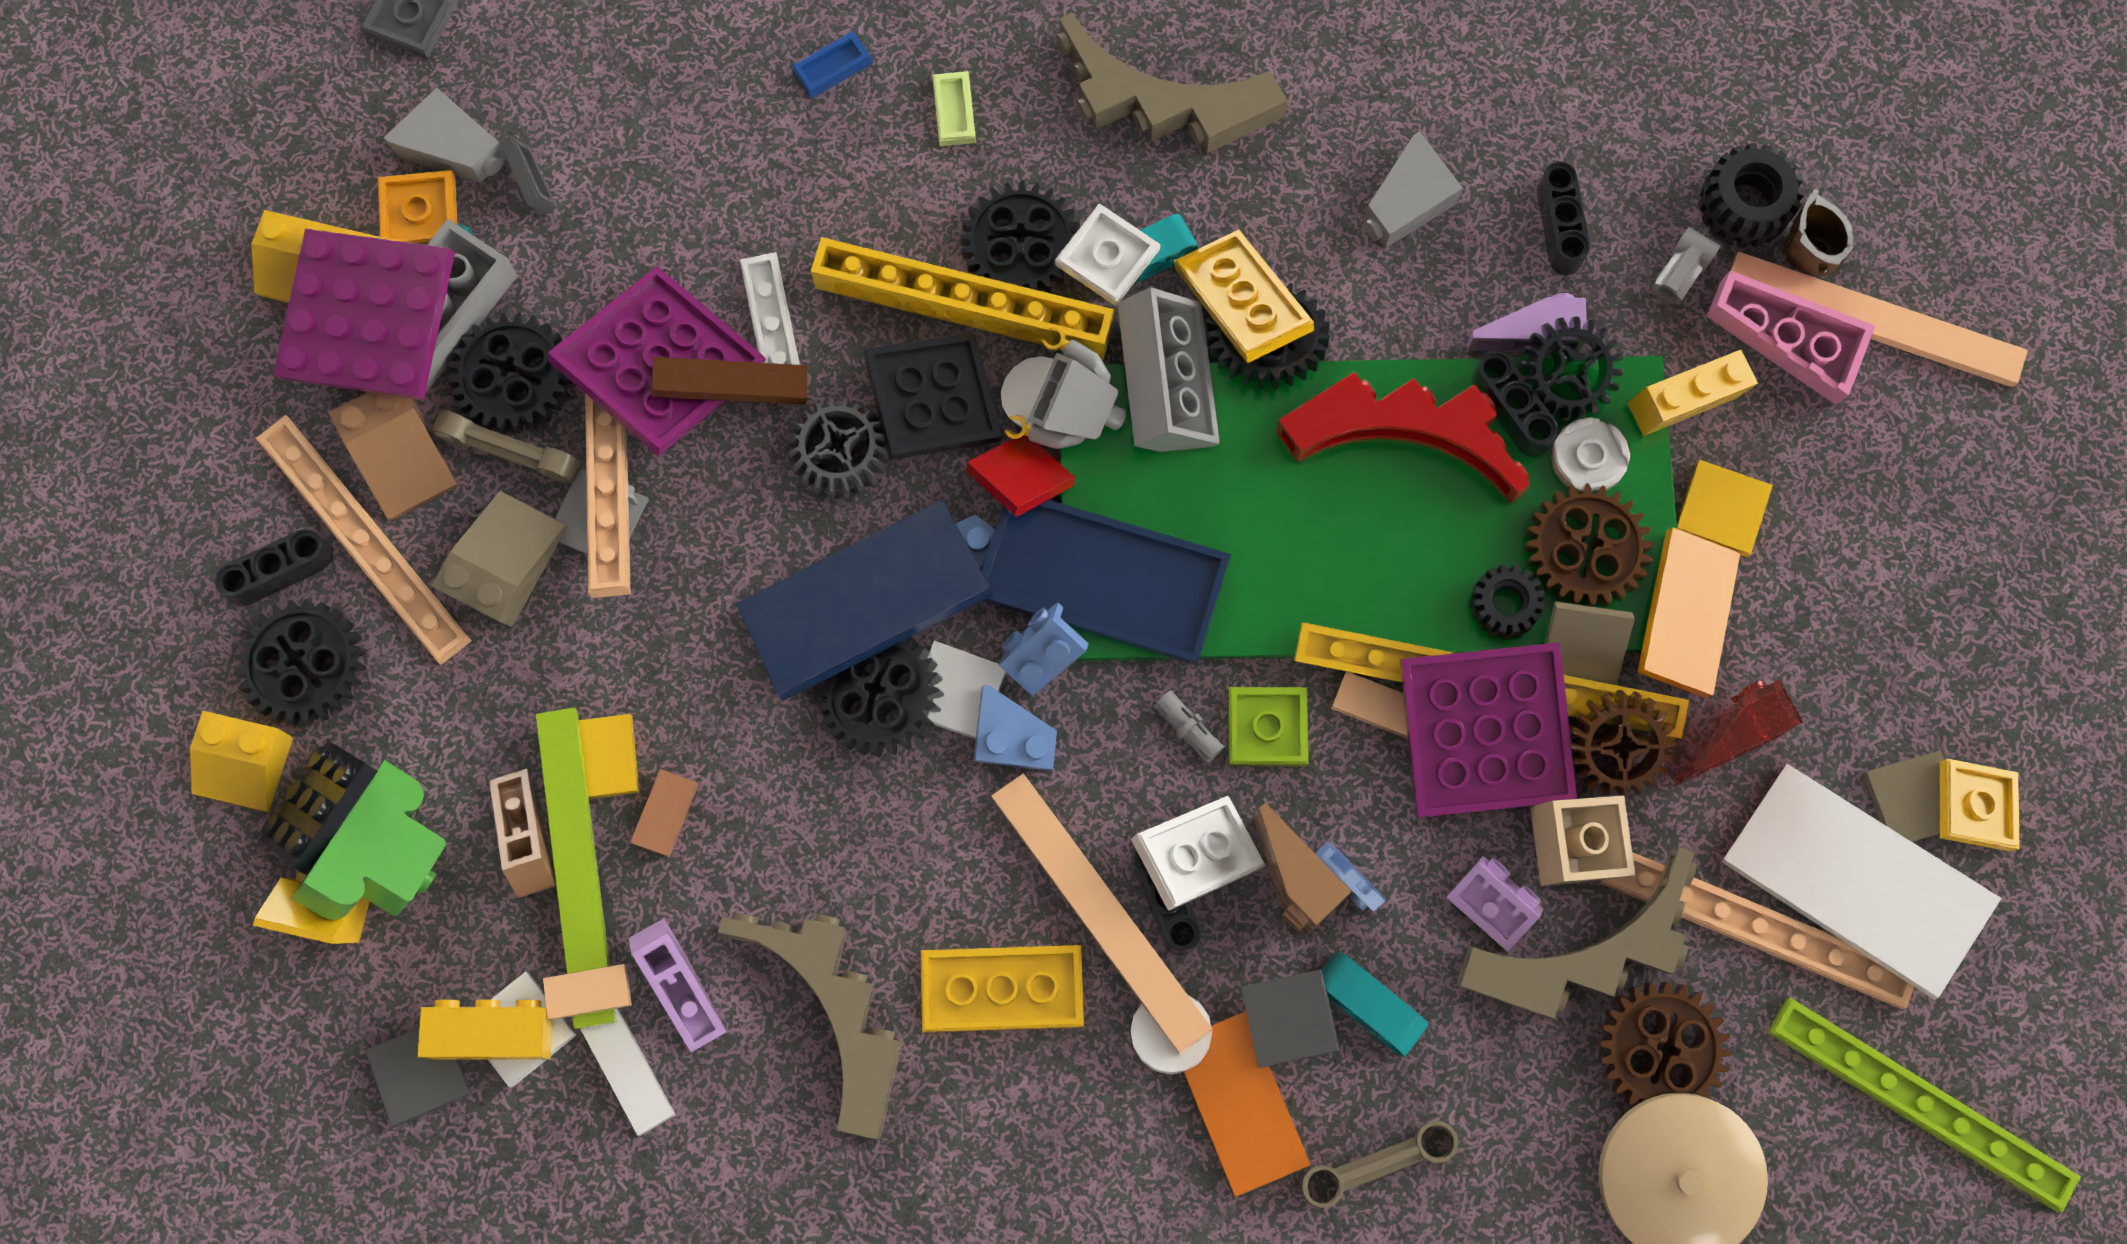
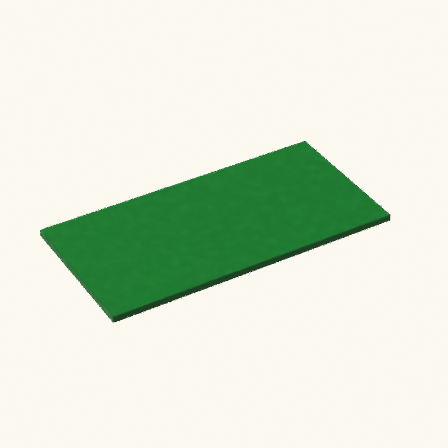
[1061,356,1677,661]

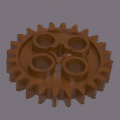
[1524,483,1654,608]
[1595,981,1731,1105]

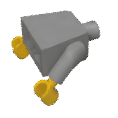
[1005,327,1126,449]

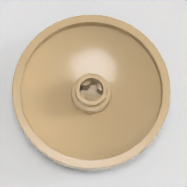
[1599,1093,1768,1244]

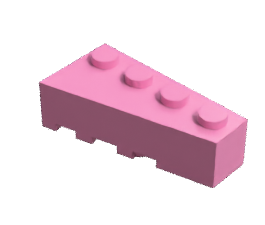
[1706,271,1875,405]

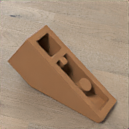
[489,769,556,898]

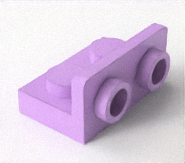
[1446,856,1544,952]

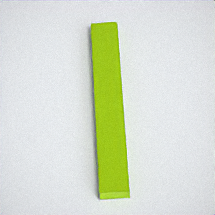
[536,707,617,1030]
[1767,998,2081,1212]

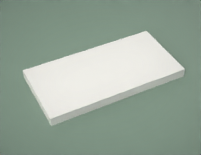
[1722,764,2002,1000]

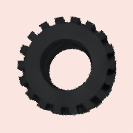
[1698,143,1804,248]

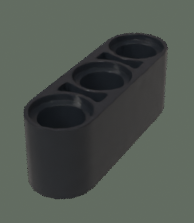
[1537,161,1590,275]
[1472,351,1558,457]
[214,529,333,606]
[1133,850,1200,956]

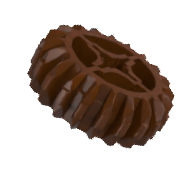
[1569,690,1676,797]

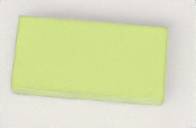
[932,71,976,146]

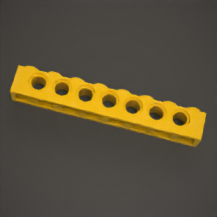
[811,237,1114,360]

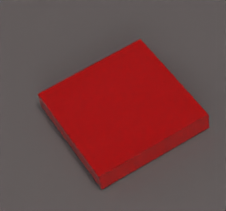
[966,435,1075,517]

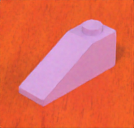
[1467,293,1587,354]
[629,918,726,1052]

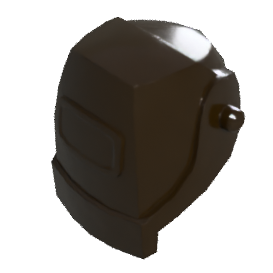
[1785,188,1854,277]

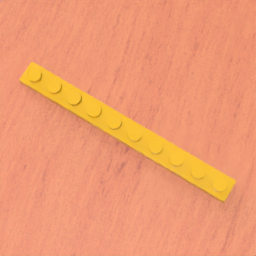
[1294,622,1689,739]

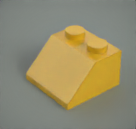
[190,711,293,813]
[253,872,370,944]

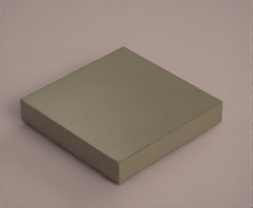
[1544,602,1635,685]
[1862,750,1944,842]

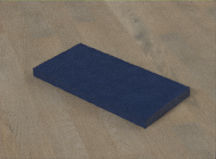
[736,499,993,701]
[981,500,1231,666]

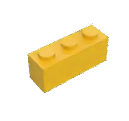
[1627,350,1758,436]
[418,1000,553,1060]

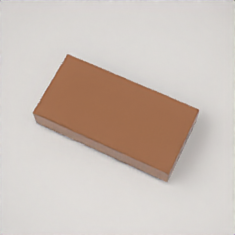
[630,769,699,858]

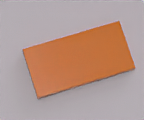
[1183,1012,1311,1197]

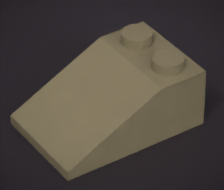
[431,491,568,627]

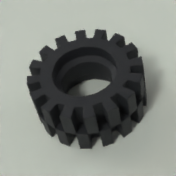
[1469,564,1545,640]

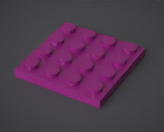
[273,229,455,400]
[548,266,766,456]
[1400,643,1577,817]

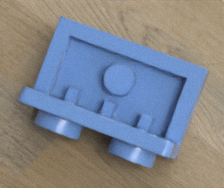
[999,602,1088,696]

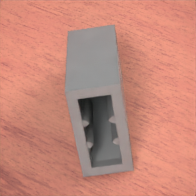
[383,88,506,183]
[1364,131,1463,249]

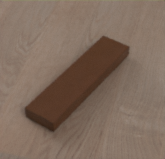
[652,357,807,405]

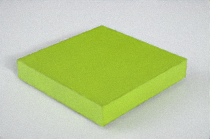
[1228,687,1309,767]

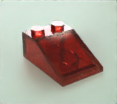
[1673,679,1803,786]

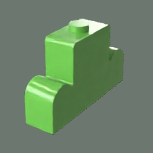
[292,760,446,920]

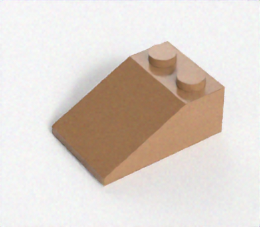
[328,392,458,521]
[1253,803,1352,934]

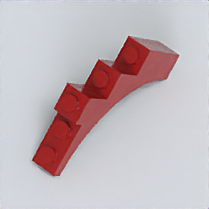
[1276,372,1530,504]

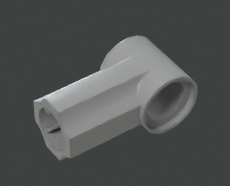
[1652,227,1721,305]

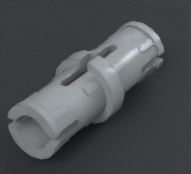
[1153,690,1225,764]

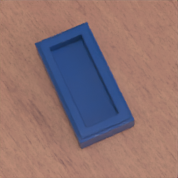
[791,30,873,99]

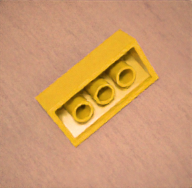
[251,210,395,303]

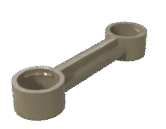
[431,410,581,485]
[1300,1121,1458,1208]

